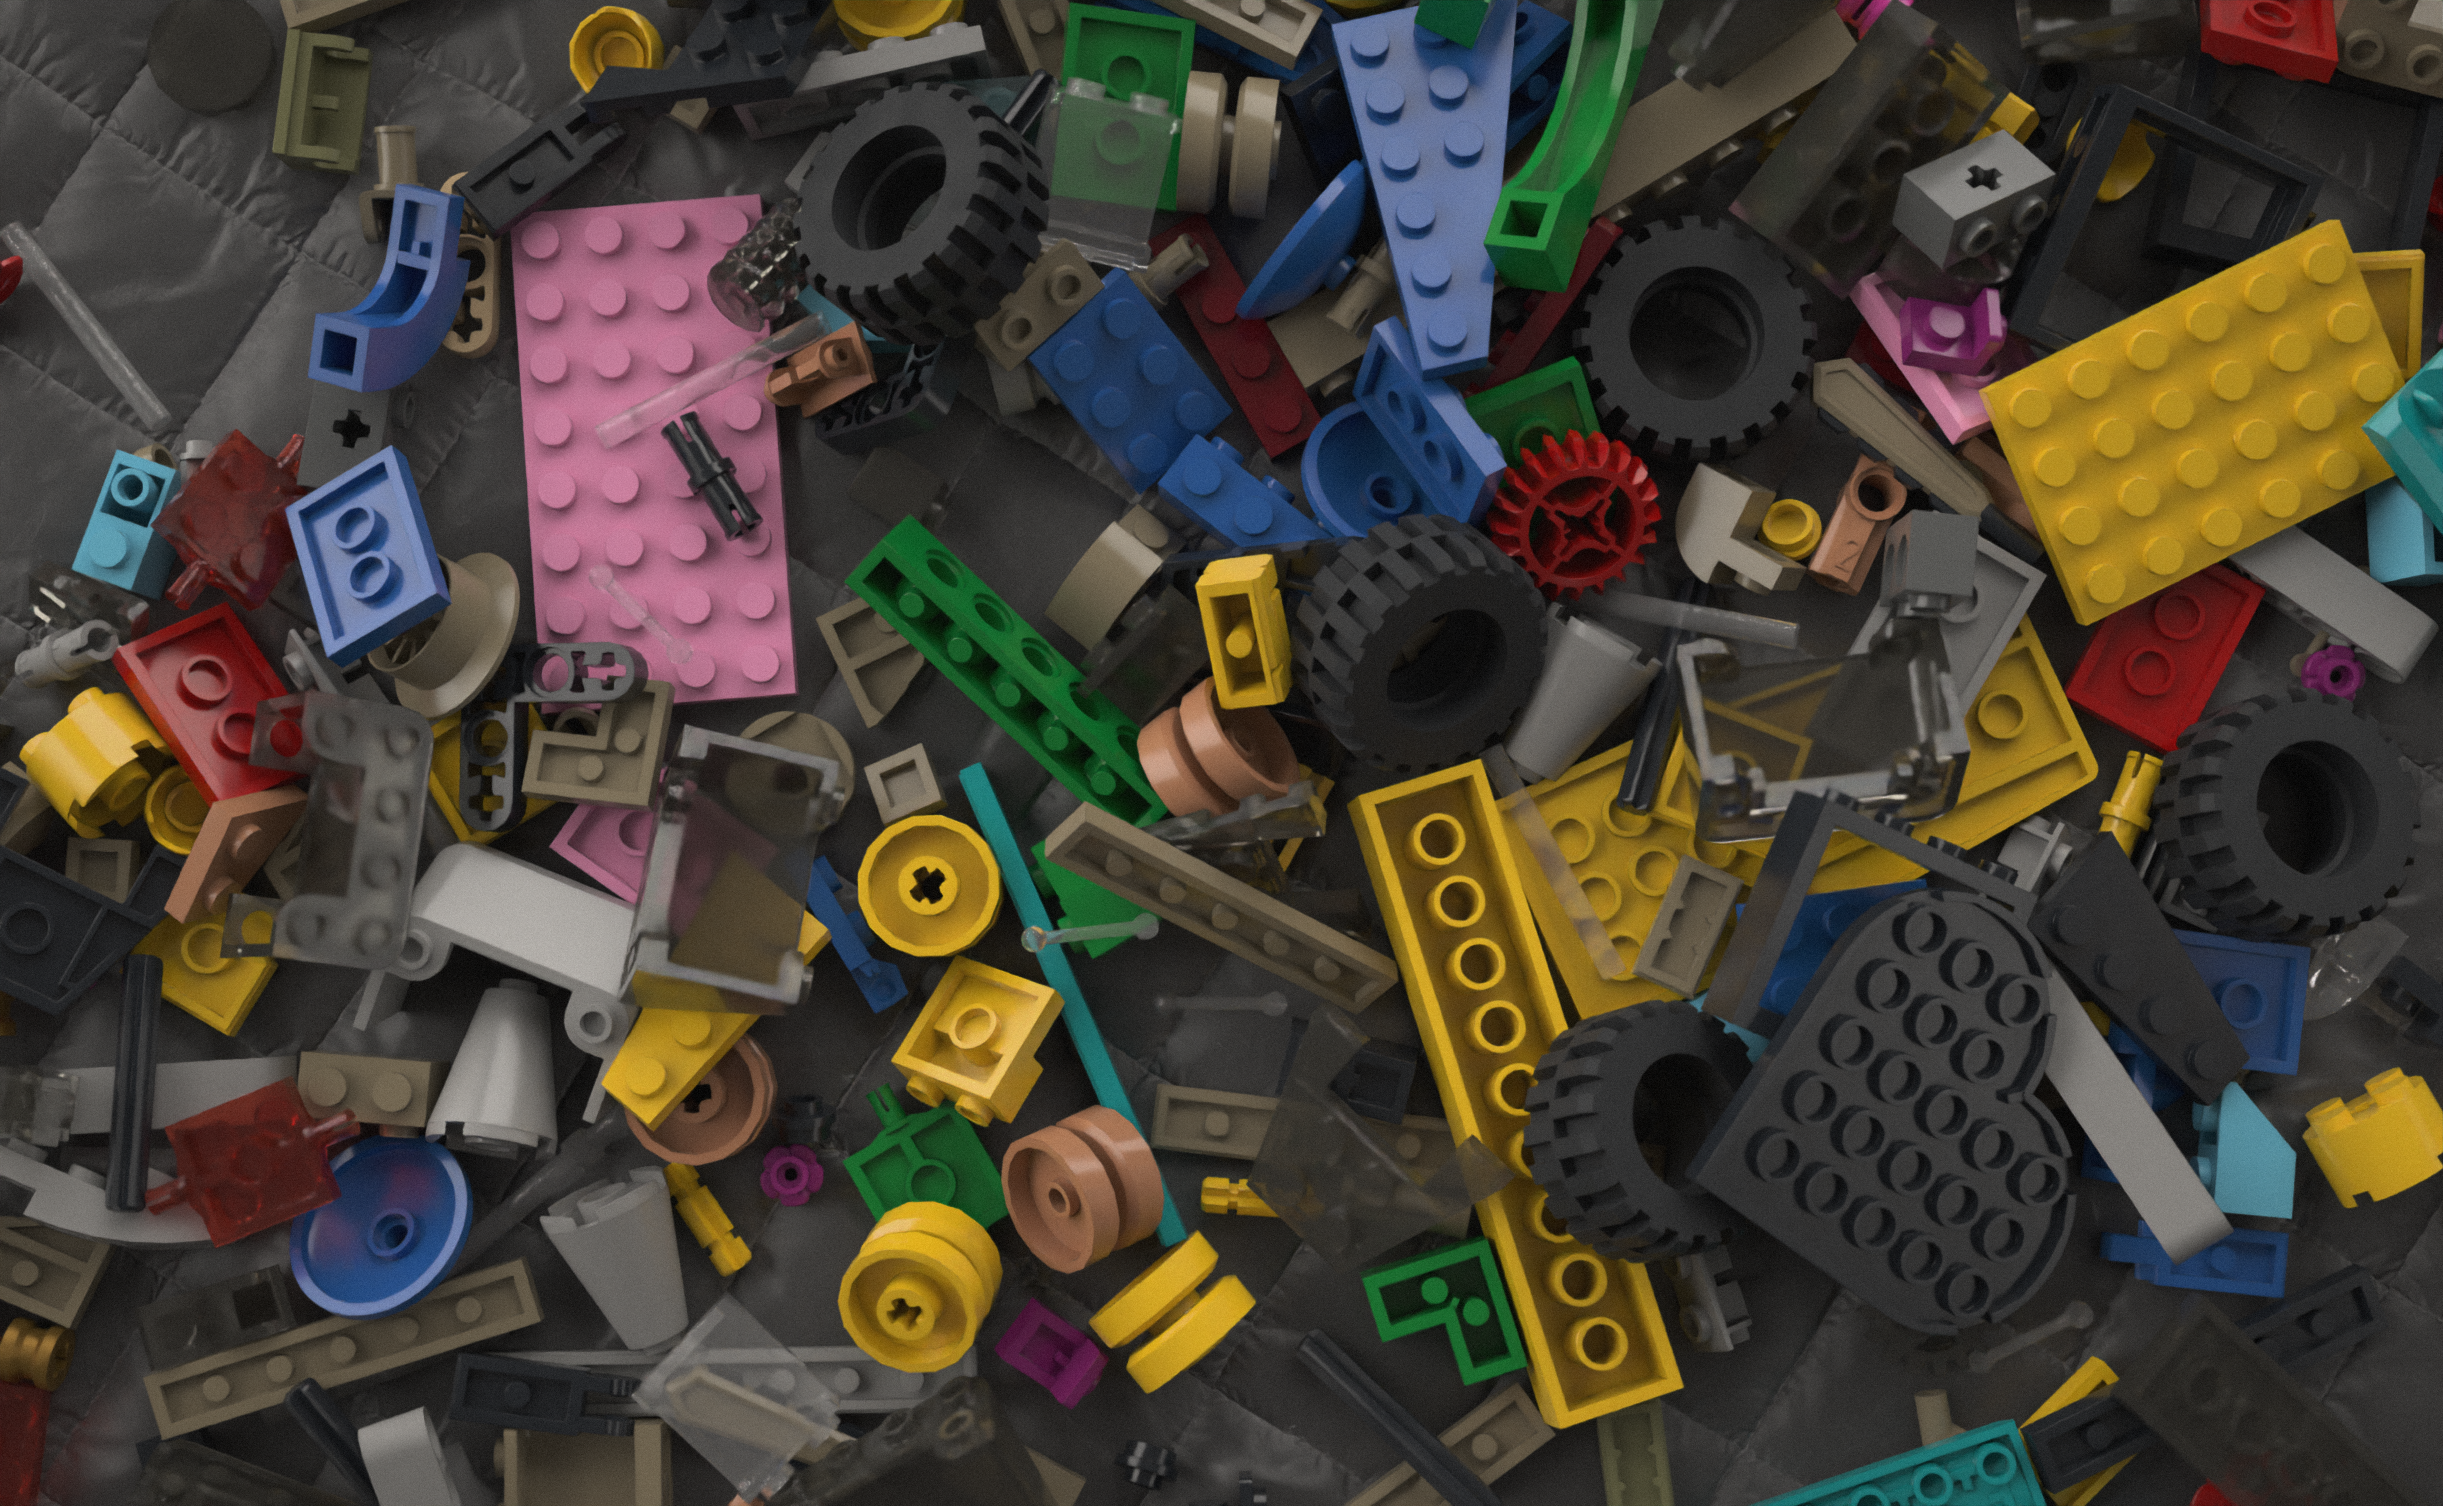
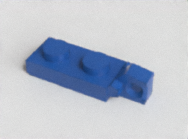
[784,848,908,1014]
[2099,1220,2289,1298]

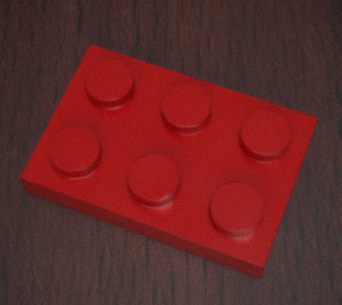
[2200,0,2339,84]
[2063,562,2267,756]
[110,602,330,809]

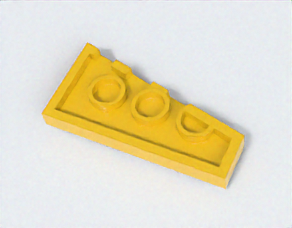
[601,852,832,1132]

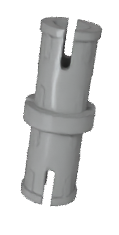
[15,620,119,689]

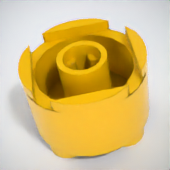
[19,687,179,839]
[2302,1067,2443,1208]

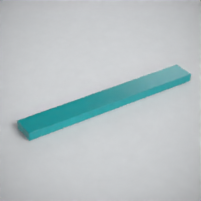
[958,762,1188,1247]

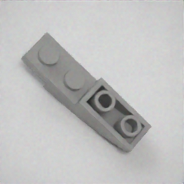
[0,1137,250,1251]

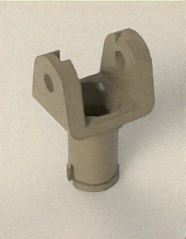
[359,125,425,245]

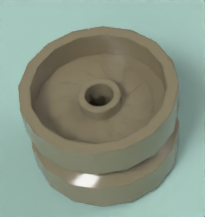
[1176,71,1282,220]

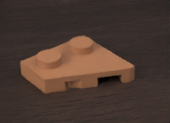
[164,784,312,924]

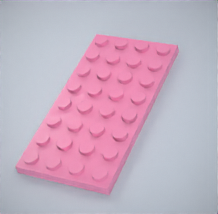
[510,194,799,716]

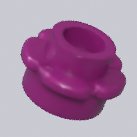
[2301,645,2366,702]
[760,1144,824,1207]

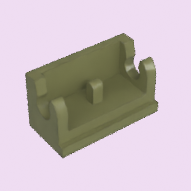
[272,29,374,176]

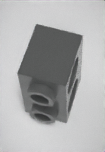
[1879,510,1980,622]

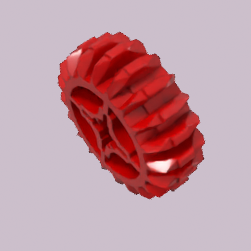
[1486,428,1662,602]

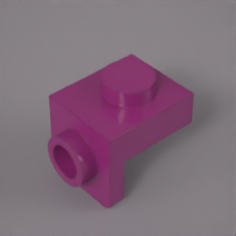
[994,1297,1109,1410]

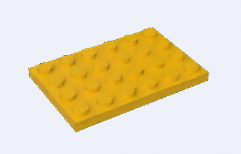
[1978,220,2405,626]

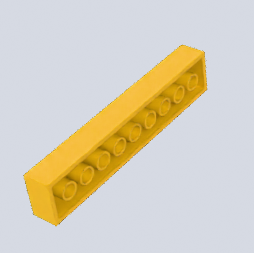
[1347,759,1684,1429]

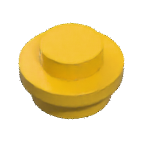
[1757,499,1822,561]

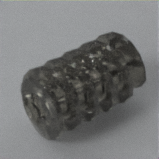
[707,198,809,332]

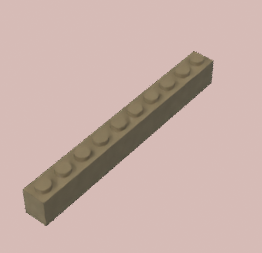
[1267,0,1864,399]

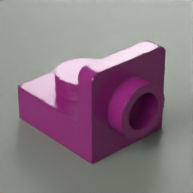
[1899,288,2007,377]

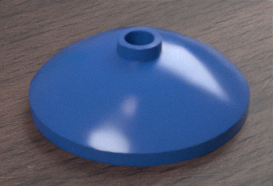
[1235,159,1369,320]
[1301,401,1440,539]
[289,1134,473,1320]

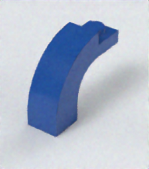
[308,184,471,392]

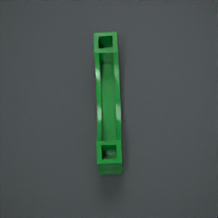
[1483,0,1664,293]

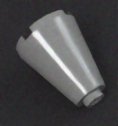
[1501,601,1663,785]
[425,979,558,1161]
[540,1165,689,1355]

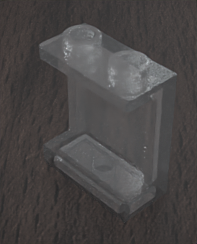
[1035,77,1182,274]
[631,1291,841,1504]

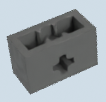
[1892,129,2056,269]
[296,380,415,493]

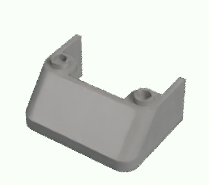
[353,841,678,1124]

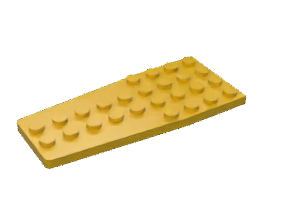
[1495,612,2098,1021]

